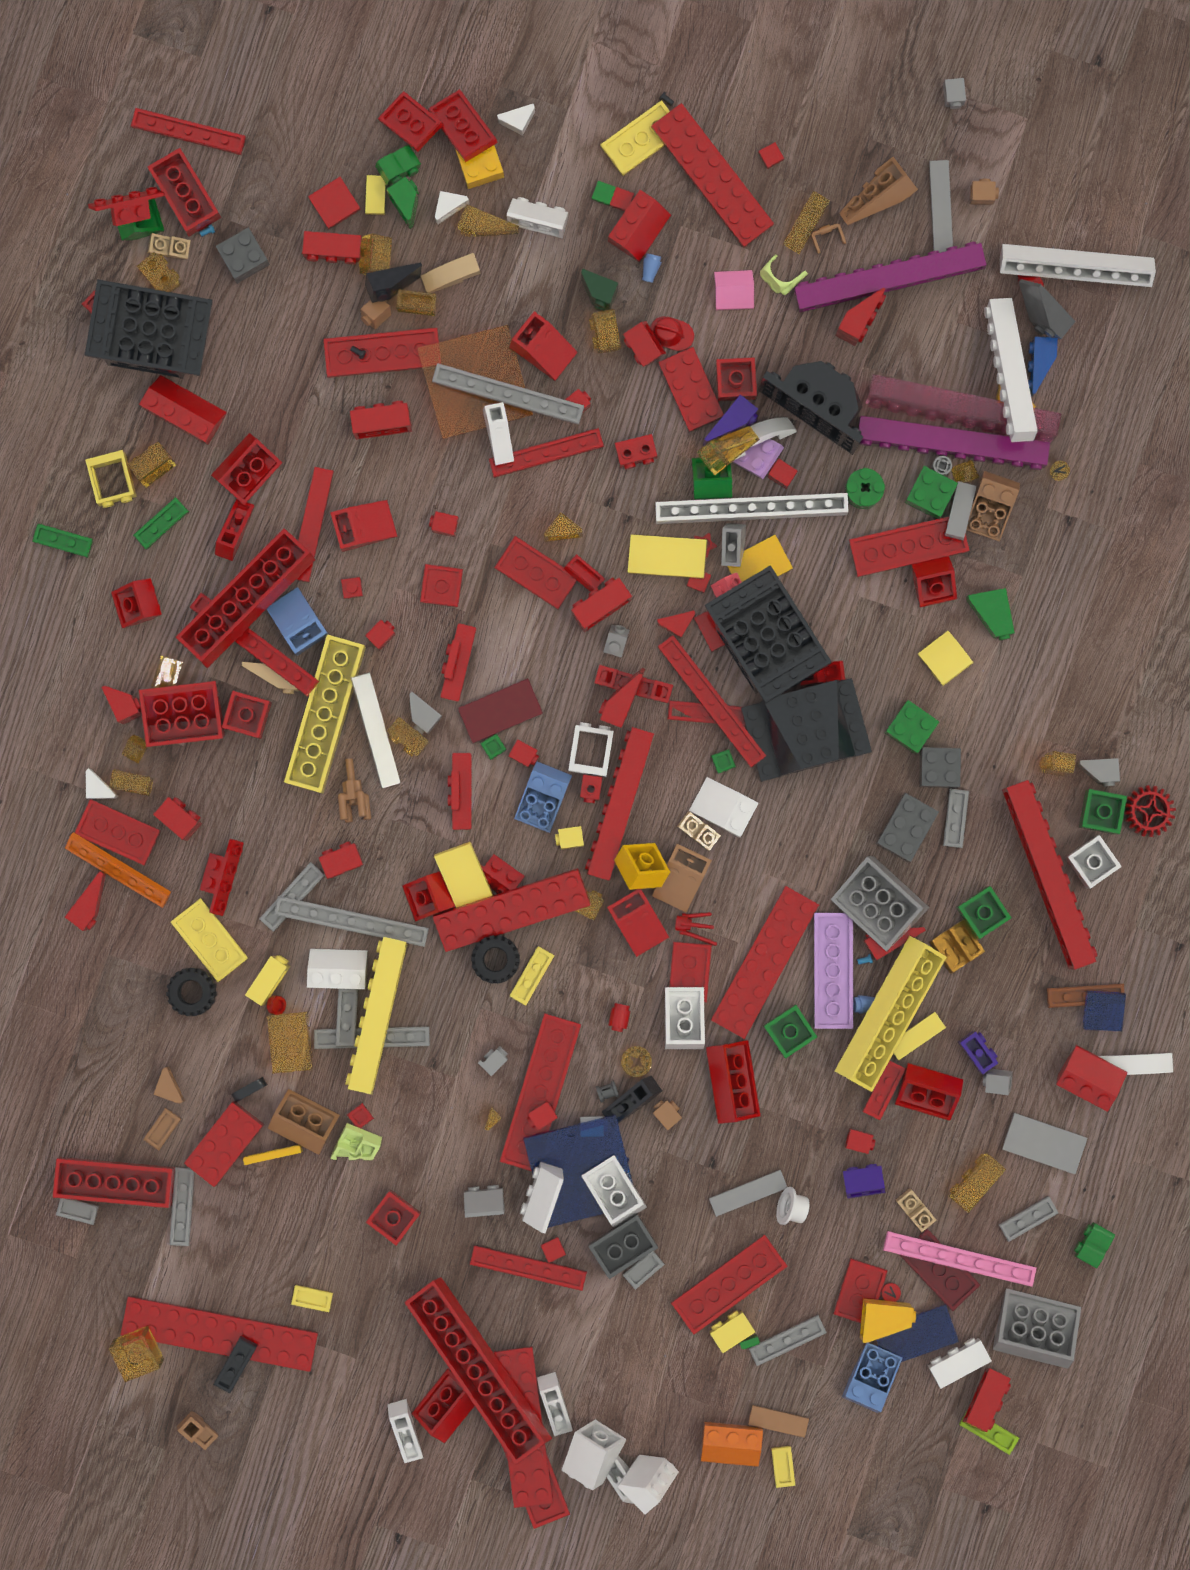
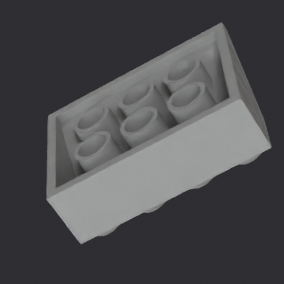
[830,856,930,951]
[993,1288,1081,1369]

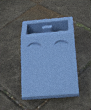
[267,587,329,656]
[514,762,572,833]
[842,1343,902,1413]

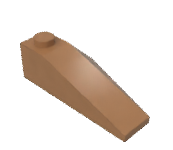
[839,157,918,225]

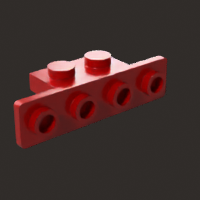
[88,187,165,226]
[441,624,476,702]
[448,753,472,830]
[199,839,244,916]
[480,854,525,894]

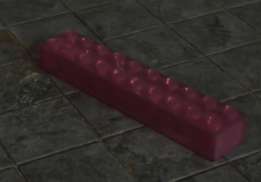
[865,374,1061,442]

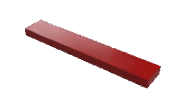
[131,108,246,155]
[489,428,604,478]
[296,467,334,583]
[668,700,746,726]
[470,1245,587,1291]

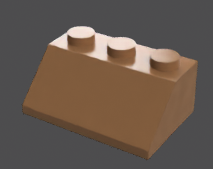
[268,1089,340,1155]

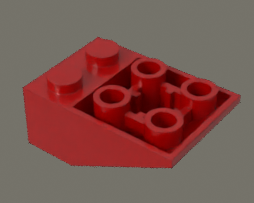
[835,288,886,346]
[509,311,578,381]
[330,500,398,552]
[607,889,669,957]

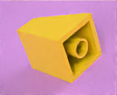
[860,1298,916,1343]

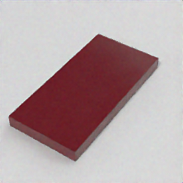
[458,678,543,744]
[900,1229,980,1311]

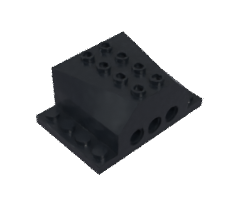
[85,279,213,378]
[759,361,864,455]
[705,565,832,704]
[741,678,872,782]

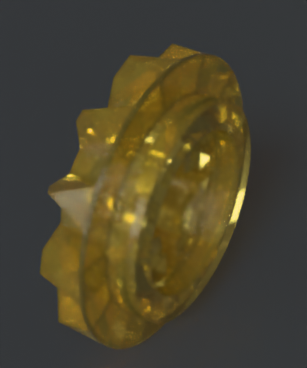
[621,1046,652,1077]

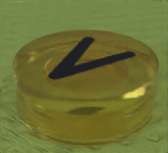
[1050,461,1070,481]

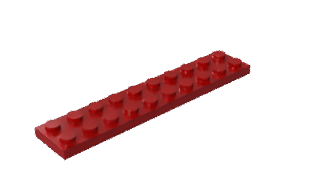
[121,1296,318,1372]

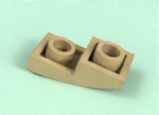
[148,233,191,259]
[677,811,721,851]
[896,1188,936,1232]

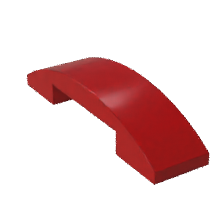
[594,665,673,704]

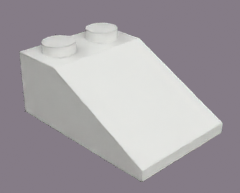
[689,777,758,838]
[665,987,705,1049]
[582,1155,647,1228]

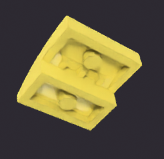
[918,631,973,686]

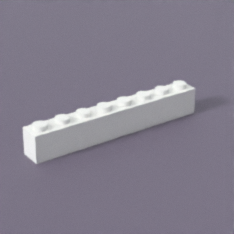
[1000,244,1156,287]
[984,298,1037,442]

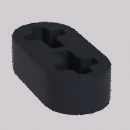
[231,1077,268,1102]

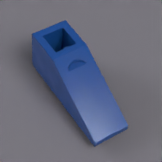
[1028,337,1058,397]

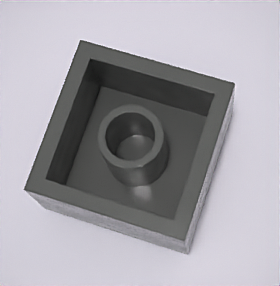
[216,227,270,284]
[919,747,961,788]

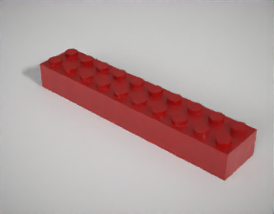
[1001,780,1098,970]
[404,1277,552,1465]

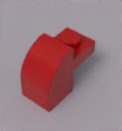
[801,661,845,685]

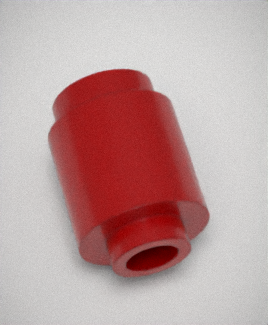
[608,1003,631,1032]

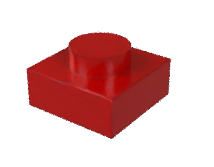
[341,577,363,599]

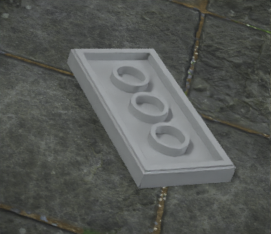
[1002,1113,1088,1174]

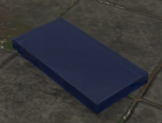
[876,1304,959,1362]

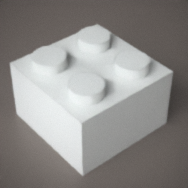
[1065,835,1122,889]

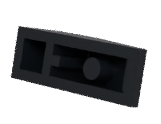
[365,262,422,303]
[602,1076,662,1128]

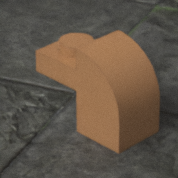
[177,1411,218,1450]

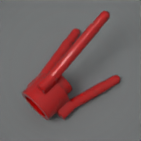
[675,912,717,946]

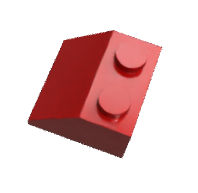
[911,556,957,607]
[111,578,162,628]
[101,686,142,725]
[402,871,455,922]

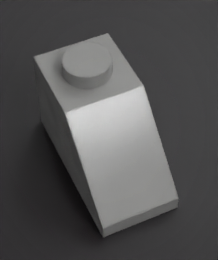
[721,523,746,567]
[409,692,442,734]
[1077,758,1120,787]

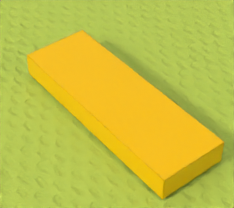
[243,1144,303,1165]

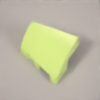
[331,1123,382,1160]

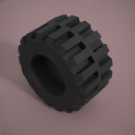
[471,935,520,984]
[166,968,217,1016]

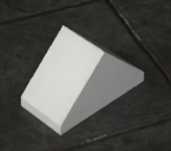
[497,104,535,136]
[435,191,469,224]
[86,768,118,799]

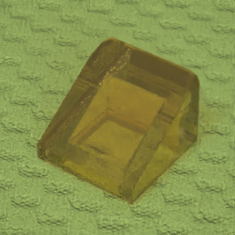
[951,460,979,483]
[122,735,148,763]
[485,1106,502,1131]

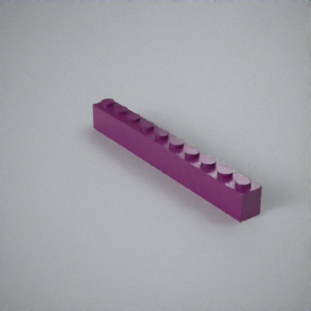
[794,242,986,313]
[858,416,1050,470]

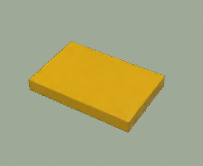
[727,535,793,582]

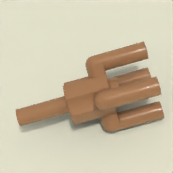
[338,759,371,823]

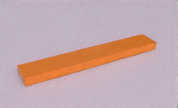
[65,832,171,908]

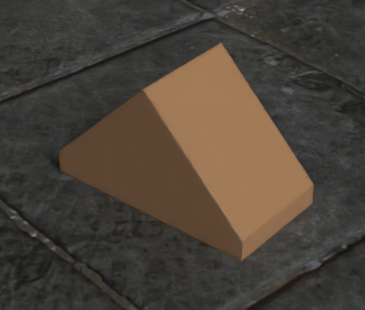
[154,1066,185,1104]

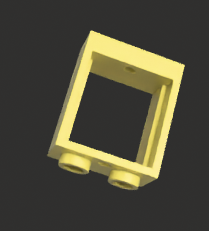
[85,450,137,508]
[245,955,291,1006]

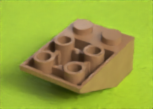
[966,471,1020,541]
[652,844,712,912]

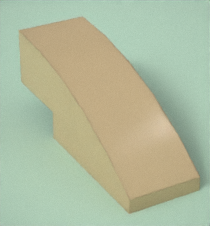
[421,253,481,294]

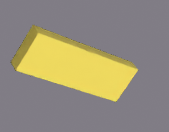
[510,946,555,1005]
[893,1012,946,1060]

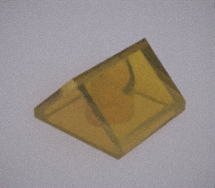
[544,512,583,542]

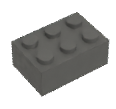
[875,793,939,863]
[588,1213,658,1279]

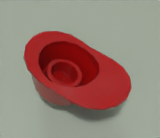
[650,316,694,351]

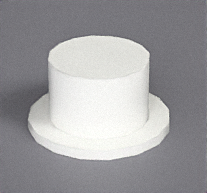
[776,1187,809,1225]

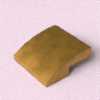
[930,919,985,974]

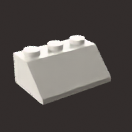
[507,197,568,238]
[307,949,368,989]
[520,1162,564,1233]
[617,1455,679,1514]

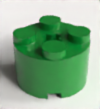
[845,468,885,509]

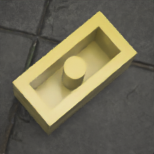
[555,826,584,850]
[709,1310,755,1353]

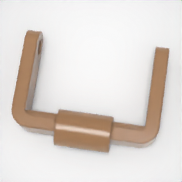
[811,224,846,254]

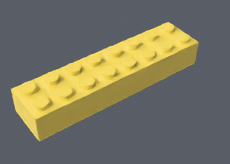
[284,635,366,794]
[835,936,947,1092]
[346,937,407,1094]

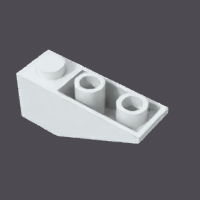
[483,402,514,466]

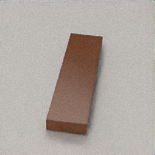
[1046,984,1125,1008]

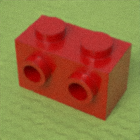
[623,321,666,367]
[615,434,657,470]
[318,841,364,879]

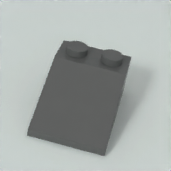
[1019,279,1076,339]

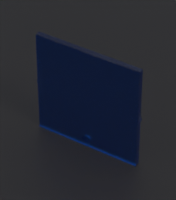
[523,1114,633,1228]

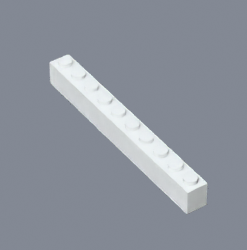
[655,493,848,524]

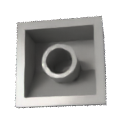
[464,1185,505,1218]

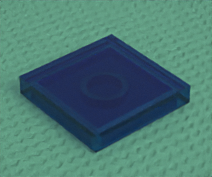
[1083,991,1126,1031]

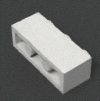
[927,1338,992,1389]

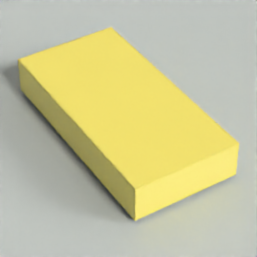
[365,175,386,215]
[291,1285,333,1312]
[771,1446,795,1488]

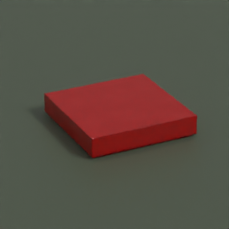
[308,177,361,229]
[420,564,463,607]

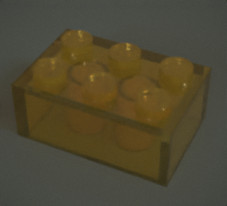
[267,1011,313,1074]

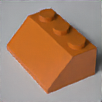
[701,1422,763,1467]

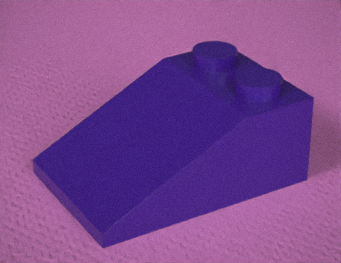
[703,395,758,447]

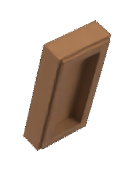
[143,1108,182,1151]

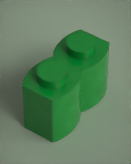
[375,145,421,185]
[1074,1222,1115,1269]

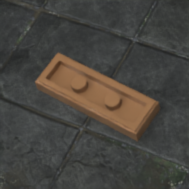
[748,1405,809,1438]

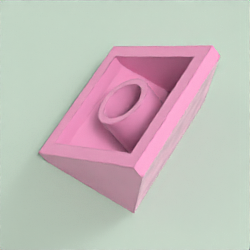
[714,270,754,310]

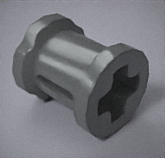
[596,1080,619,1103]

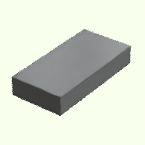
[56,1198,99,1225]
[623,1251,665,1290]

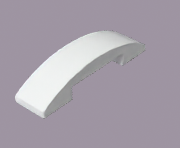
[720,417,797,462]
[1098,1053,1173,1075]

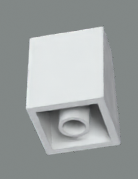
[562,1420,626,1490]

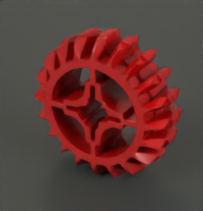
[1124,785,1176,837]

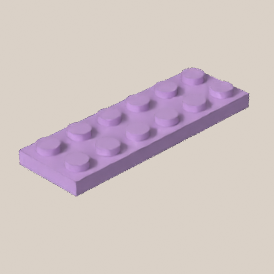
[814,913,853,1029]

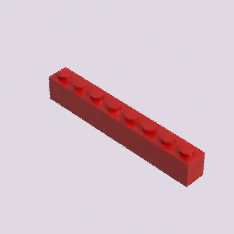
[585,727,654,881]

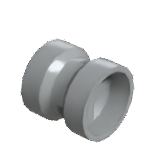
[931,456,952,476]

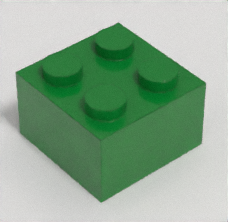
[905,466,958,519]
[884,700,939,755]
[1079,789,1127,835]
[956,886,1011,939]
[763,1004,817,1059]

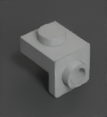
[603,625,630,657]

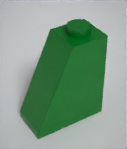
[966,588,1015,641]

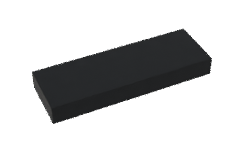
[213,1336,258,1393]

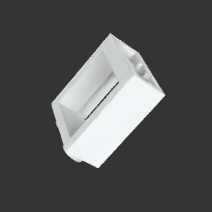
[568,722,614,777]

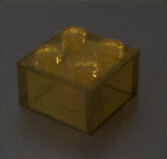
[109,1326,164,1382]

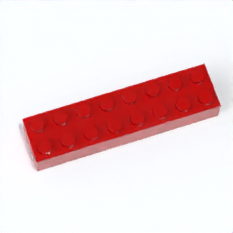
[176,528,315,669]

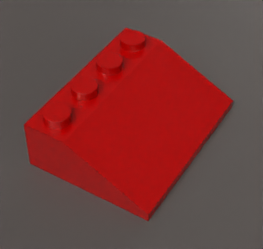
[139,681,225,747]

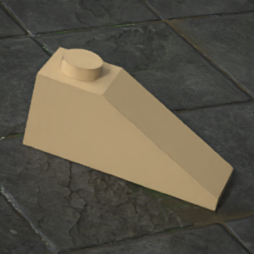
[242,662,299,694]

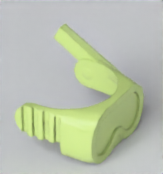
[760,255,808,295]

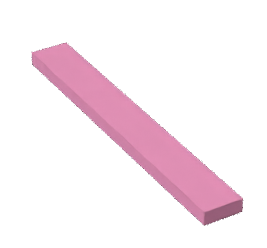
[883,1231,1036,1287]

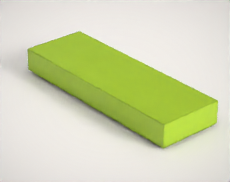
[959,1409,1020,1455]

